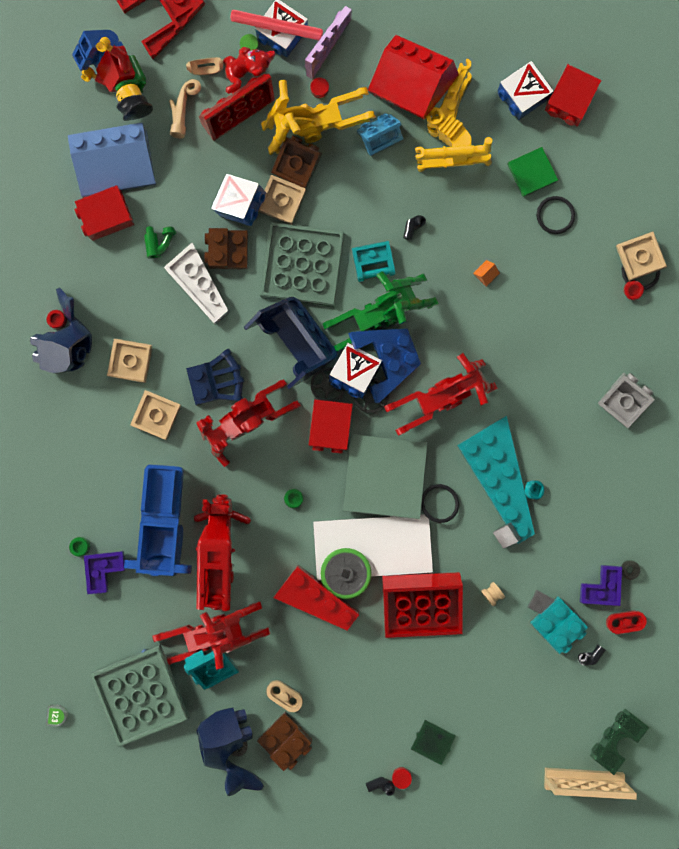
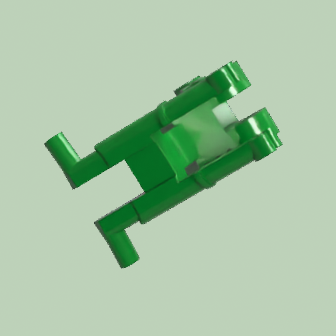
[322,271,439,352]

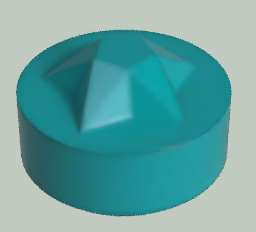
[525,480,544,500]

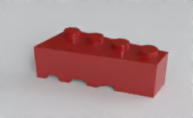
[273,565,359,631]

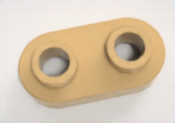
[267,680,303,712]

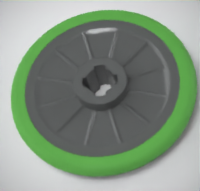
[321,548,371,599]

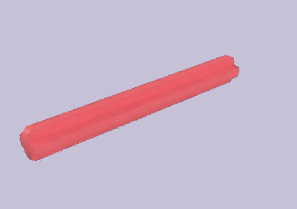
[230,10,323,40]

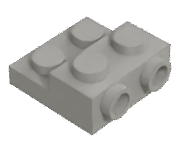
[598,373,655,428]

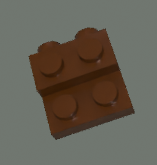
[271,135,322,189]
[204,228,248,269]
[257,712,312,771]

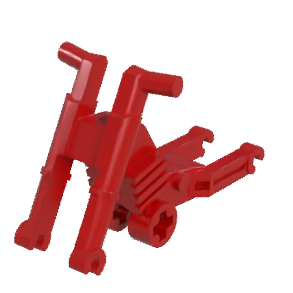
[384,353,498,436]
[196,379,301,467]
[152,601,270,669]

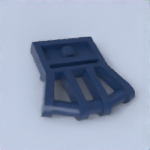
[186,348,245,406]

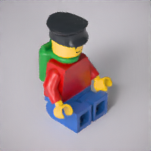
[72,30,153,121]

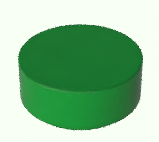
[284,489,304,508]
[69,537,90,557]

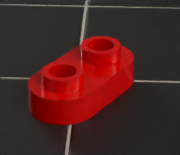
[606,610,647,634]

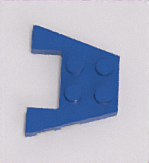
[348,328,421,403]

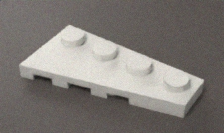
[164,243,229,324]

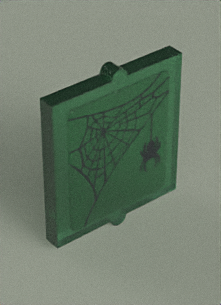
[411,720,456,765]

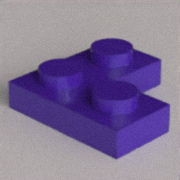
[84,551,126,595]
[580,565,622,606]

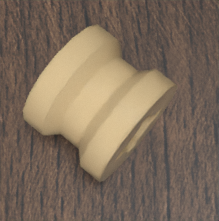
[481,582,505,607]

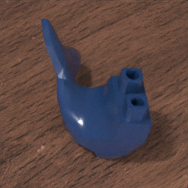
[30,287,92,373]
[196,707,264,796]

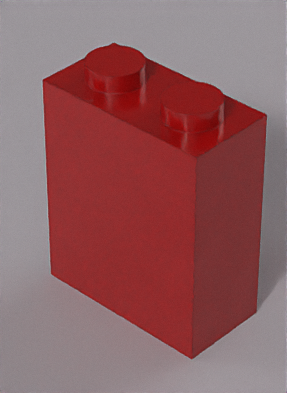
[544,64,601,127]
[74,185,134,241]
[309,399,352,454]

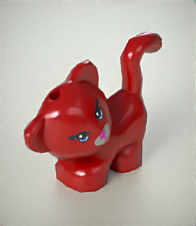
[223,47,276,94]

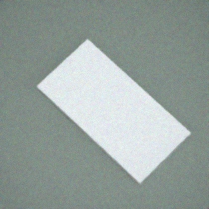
[313,514,433,580]

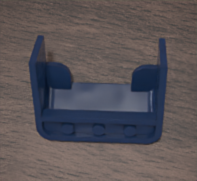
[244,297,337,389]

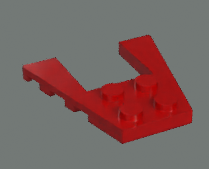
[116,0,205,60]

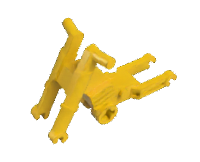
[415,59,493,172]
[261,80,376,155]

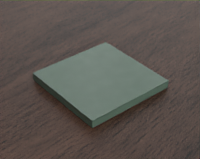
[259,222,344,306]
[343,434,427,519]
[90,645,190,747]

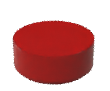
[310,77,329,98]
[623,280,644,300]
[46,310,67,330]
[392,767,412,789]

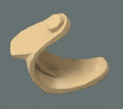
[186,57,224,75]

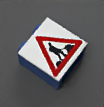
[255,0,308,58]
[497,61,553,120]
[212,174,266,227]
[329,343,382,399]

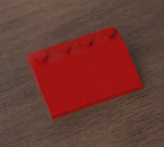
[368,35,459,119]
[198,74,275,141]
[382,572,463,638]

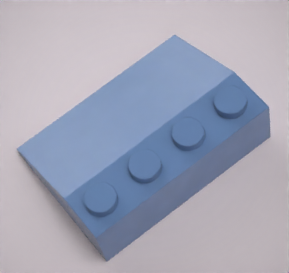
[67,122,156,197]

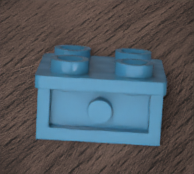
[357,113,403,156]

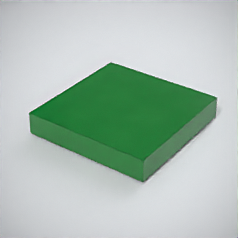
[507,147,558,197]

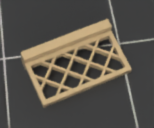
[544,768,637,800]

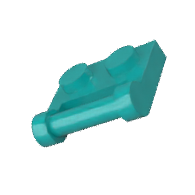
[352,241,396,282]

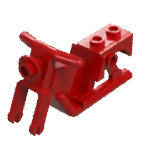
[194,494,251,611]

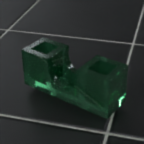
[590,709,649,775]

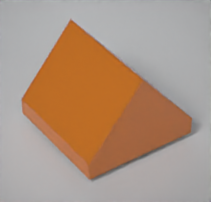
[473,260,500,287]

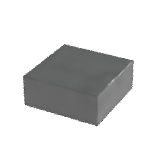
[493,522,521,549]
[527,590,554,614]

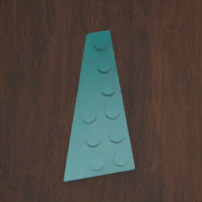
[457,416,535,544]

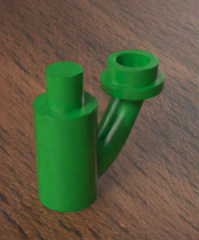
[144,226,177,259]

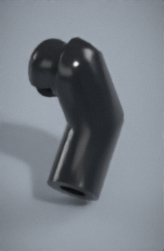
[403,215,426,240]
[578,645,606,666]
[366,777,395,796]

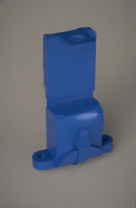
[124,465,192,576]

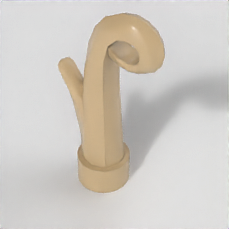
[169,79,201,139]

